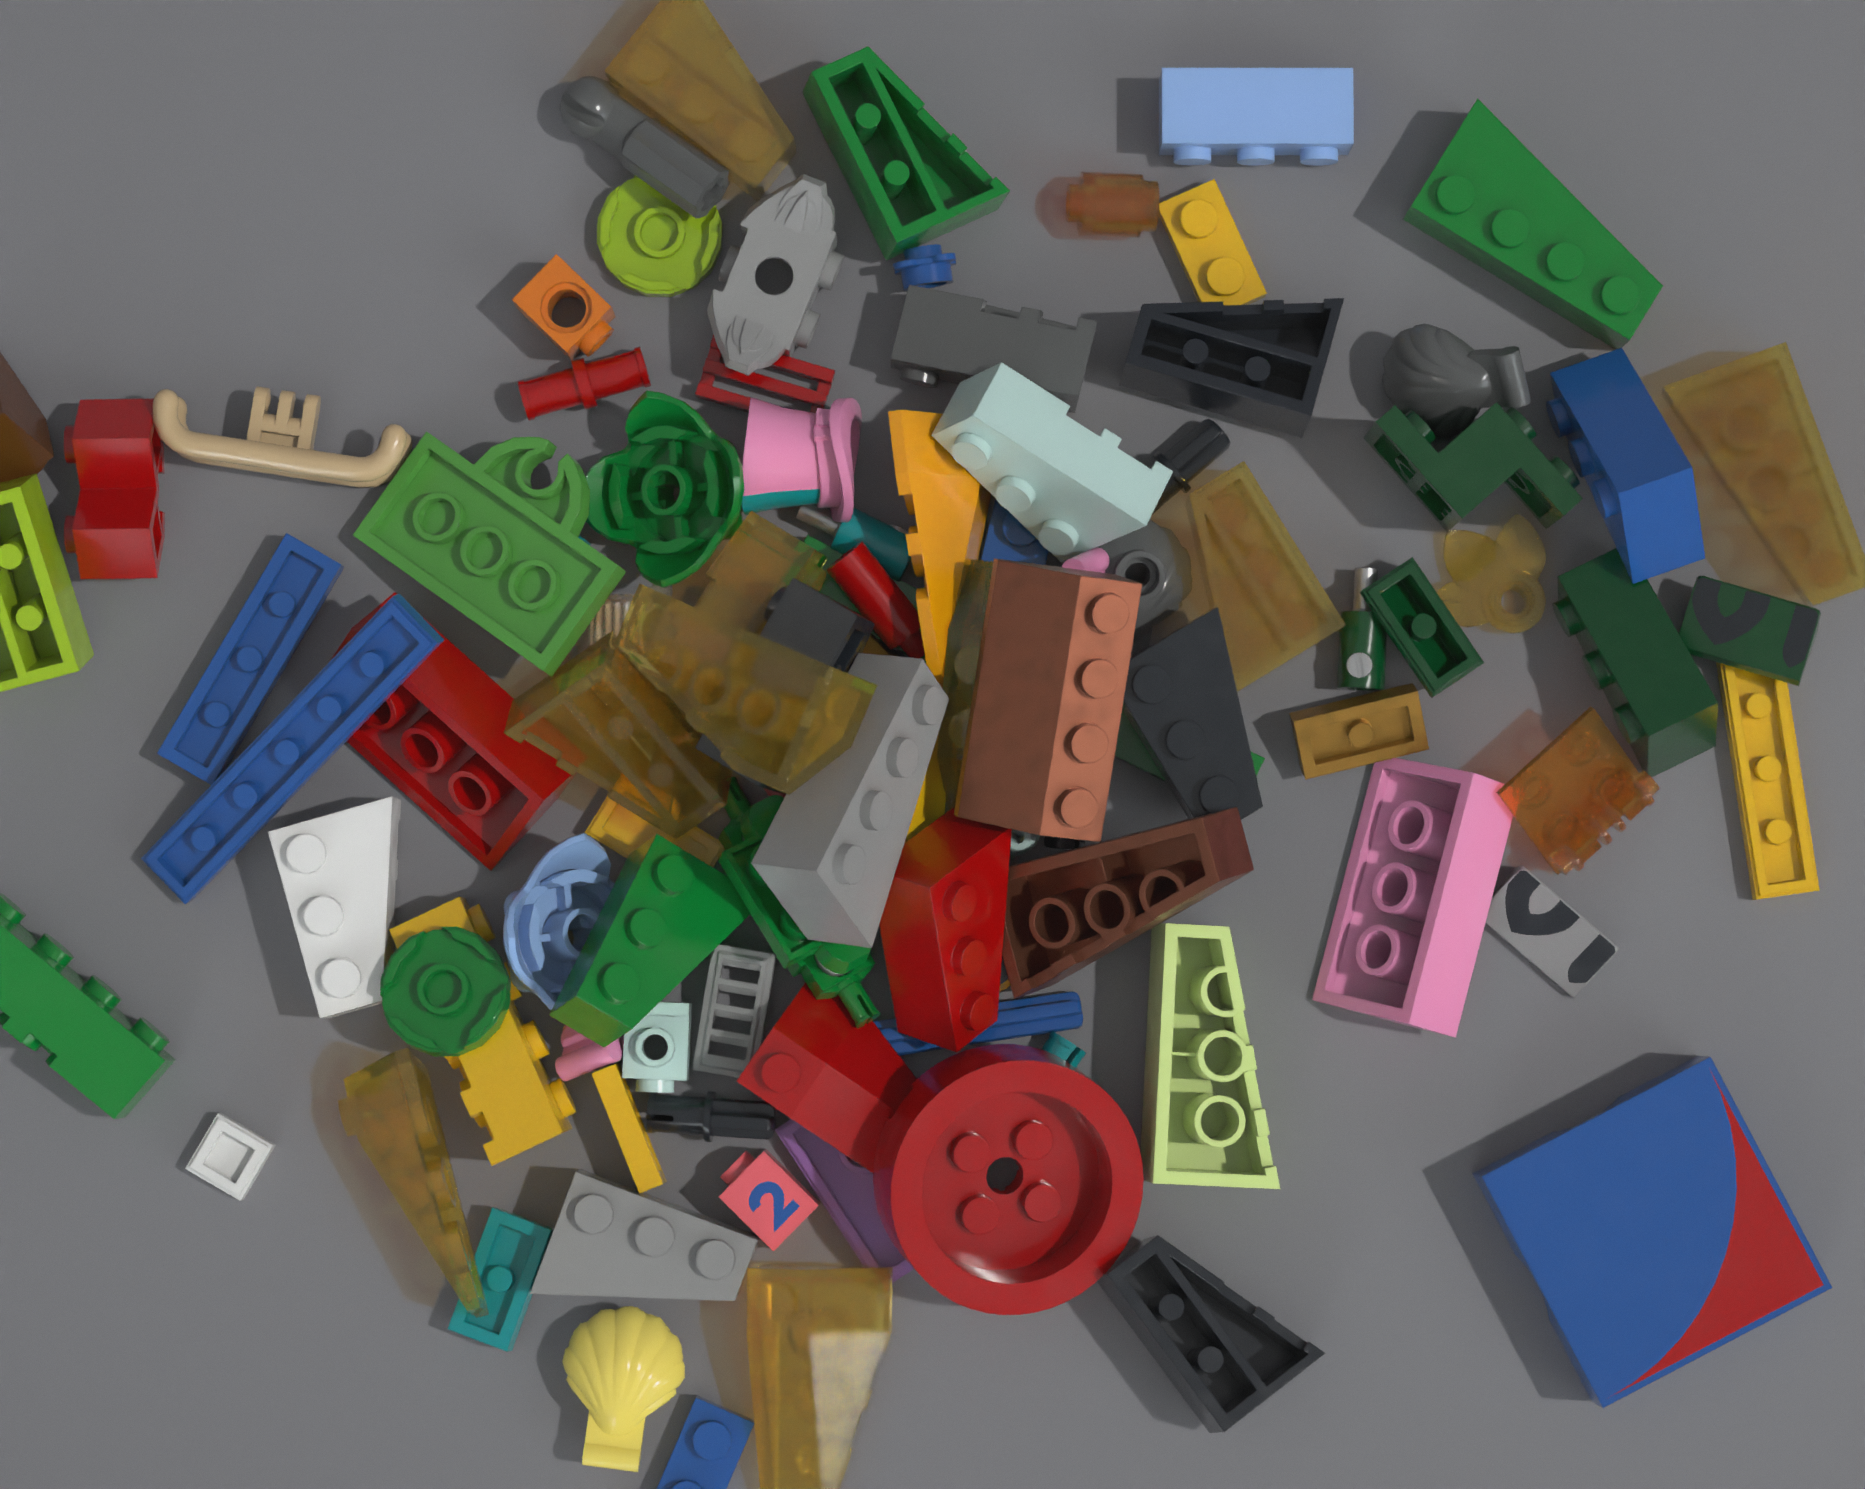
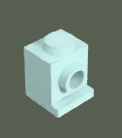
[622,1002,692,1093]

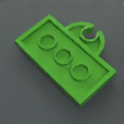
[353,431,626,677]

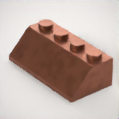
[954,558,1142,842]

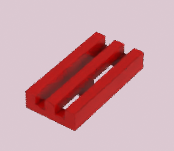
[695,334,835,413]

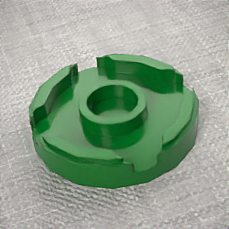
[380,927,511,1057]

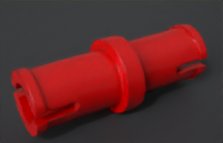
[518,346,651,421]

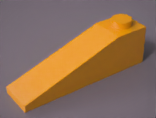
[888,410,991,689]

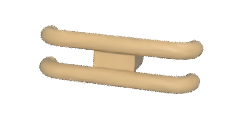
[153,386,412,488]

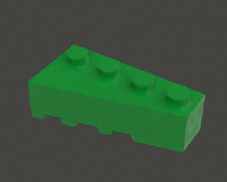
[0,893,176,1119]

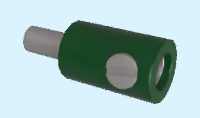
[1337,568,1387,691]

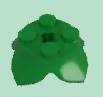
[585,390,744,588]

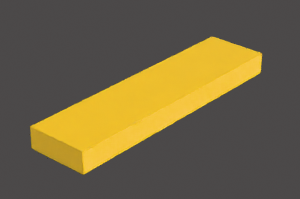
[1716,662,1820,900]

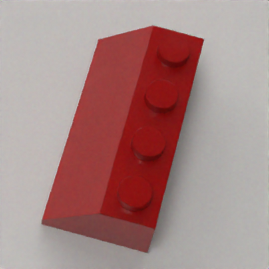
[329,592,585,871]

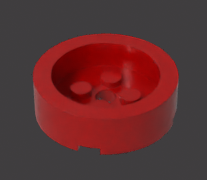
[873,1044,1144,1315]

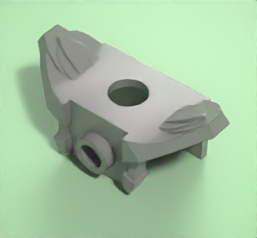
[707,174,844,375]

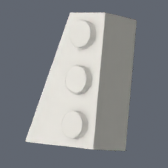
[268,796,401,1018]

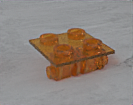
[1496,706,1660,875]

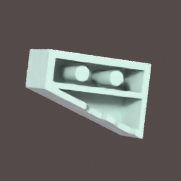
[931,362,1173,562]

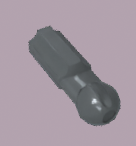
[560,76,730,218]

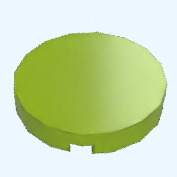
[597,175,723,297]

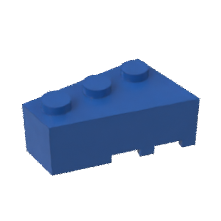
[1546,348,1705,584]

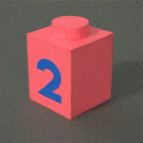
[719,1149,820,1252]

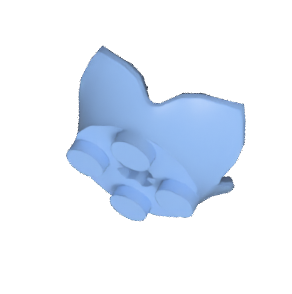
[502,833,615,1010]

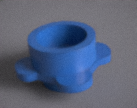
[893,244,956,291]

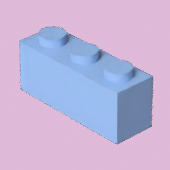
[1159,68,1354,166]

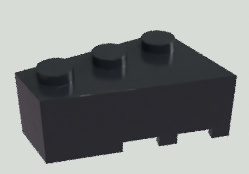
[1119,298,1344,438]
[695,578,875,795]
[1122,607,1263,820]
[1097,1235,1325,1433]

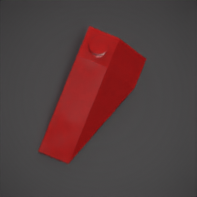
[737,983,988,1173]

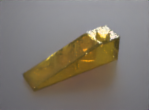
[614,583,878,795]

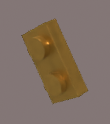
[1289,683,1429,780]

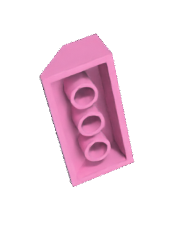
[1312,758,1520,1038]

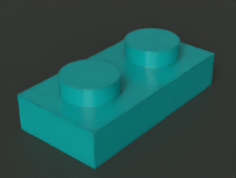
[448,1207,554,1352]

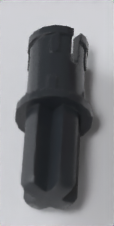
[1149,419,1231,516]
[646,1091,776,1142]

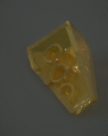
[338,1047,489,1318]
[747,1264,893,1489]

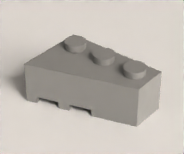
[530,1169,760,1301]

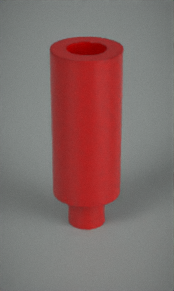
[826,541,925,658]

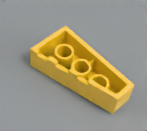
[389,897,577,1166]

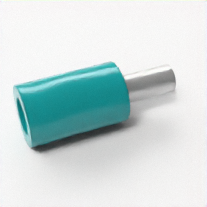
[796,504,911,582]

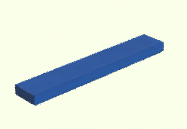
[141,593,444,904]

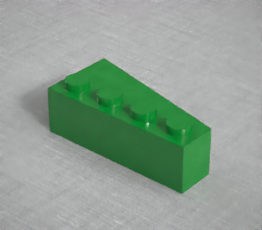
[1403,98,1663,349]

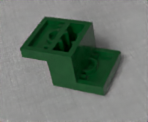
[1364,402,1583,532]

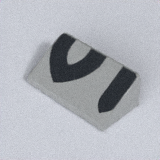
[1486,865,1619,998]

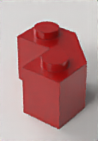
[64,398,165,579]

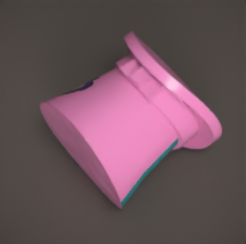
[742,397,862,523]

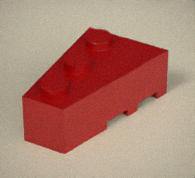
[879,808,1012,1052]

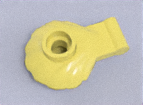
[562,1306,685,1472]

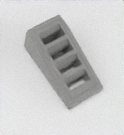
[692,944,777,1078]

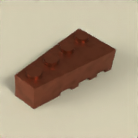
[1002,807,1254,999]

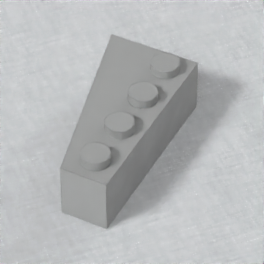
[751,653,949,948]

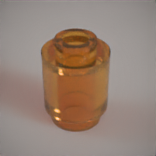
[1066,172,1159,238]

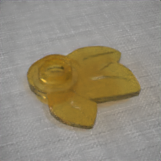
[1437,514,1546,634]

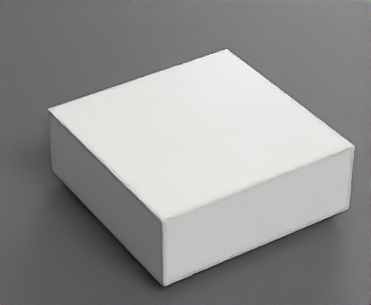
[185,1113,276,1201]

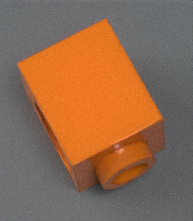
[512,254,616,361]

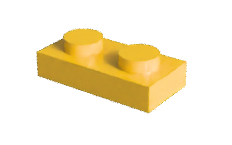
[1156,179,1267,305]

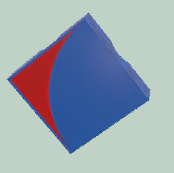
[1472,1056,1833,1408]

